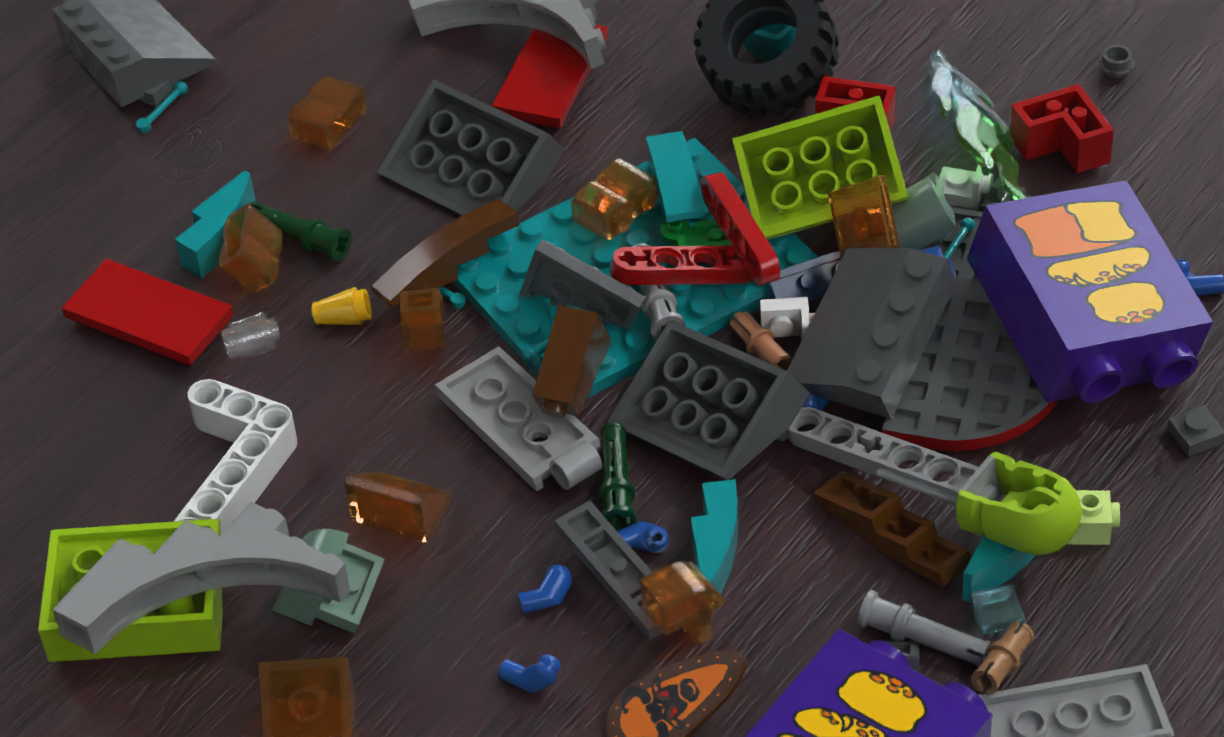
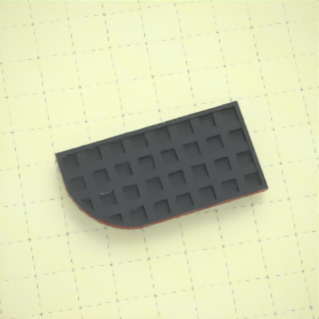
[882,207,1059,451]

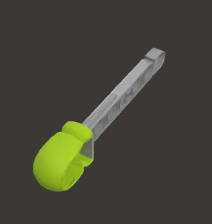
[777,407,1082,555]

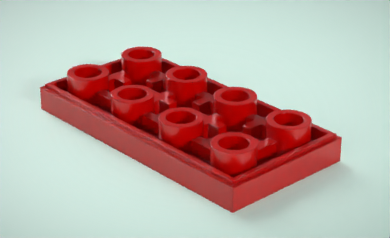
[491,25,608,128]
[62,258,234,366]

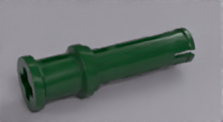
[244,201,352,262]
[598,423,637,531]

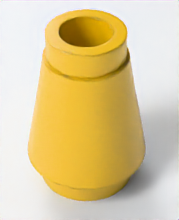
[312,287,372,325]

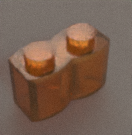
[288,76,367,150]
[571,158,657,240]
[219,203,283,293]

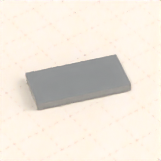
[978,664,1175,737]

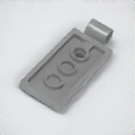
[435,346,602,492]

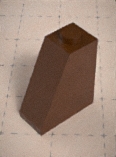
[532,305,612,418]

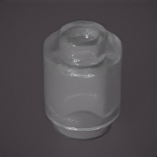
[220,312,281,361]

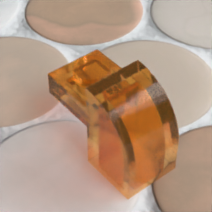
[400,288,446,351]
[640,562,725,646]

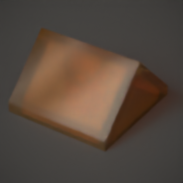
[828,175,901,260]
[345,471,453,543]
[258,657,356,737]

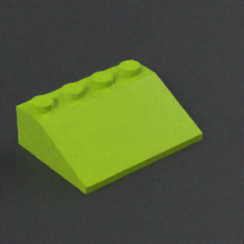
[732,95,909,240]
[38,519,222,662]

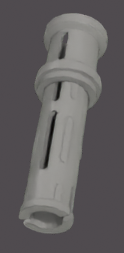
[632,243,686,341]
[857,590,991,668]

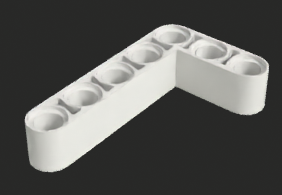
[173,379,298,534]

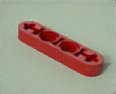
[700,172,780,286]
[610,246,753,285]

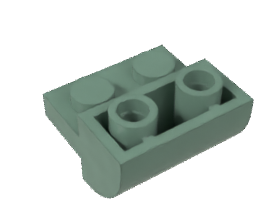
[863,172,956,250]
[272,529,385,633]

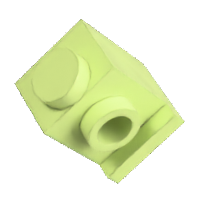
[1067,490,1120,545]

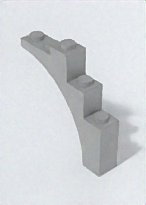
[408,0,606,69]
[53,502,350,654]

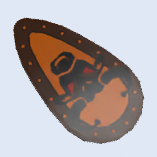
[605,651,748,737]

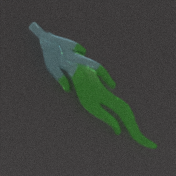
[928,50,1027,200]

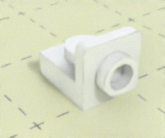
[939,157,993,210]
[760,297,815,341]

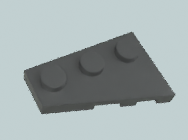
[519,239,646,330]

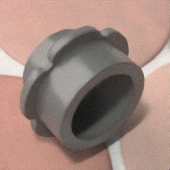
[1099,45,1135,78]

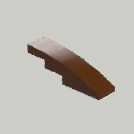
[372,199,520,307]
[813,470,971,586]

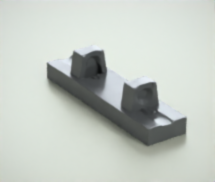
[554,501,685,640]

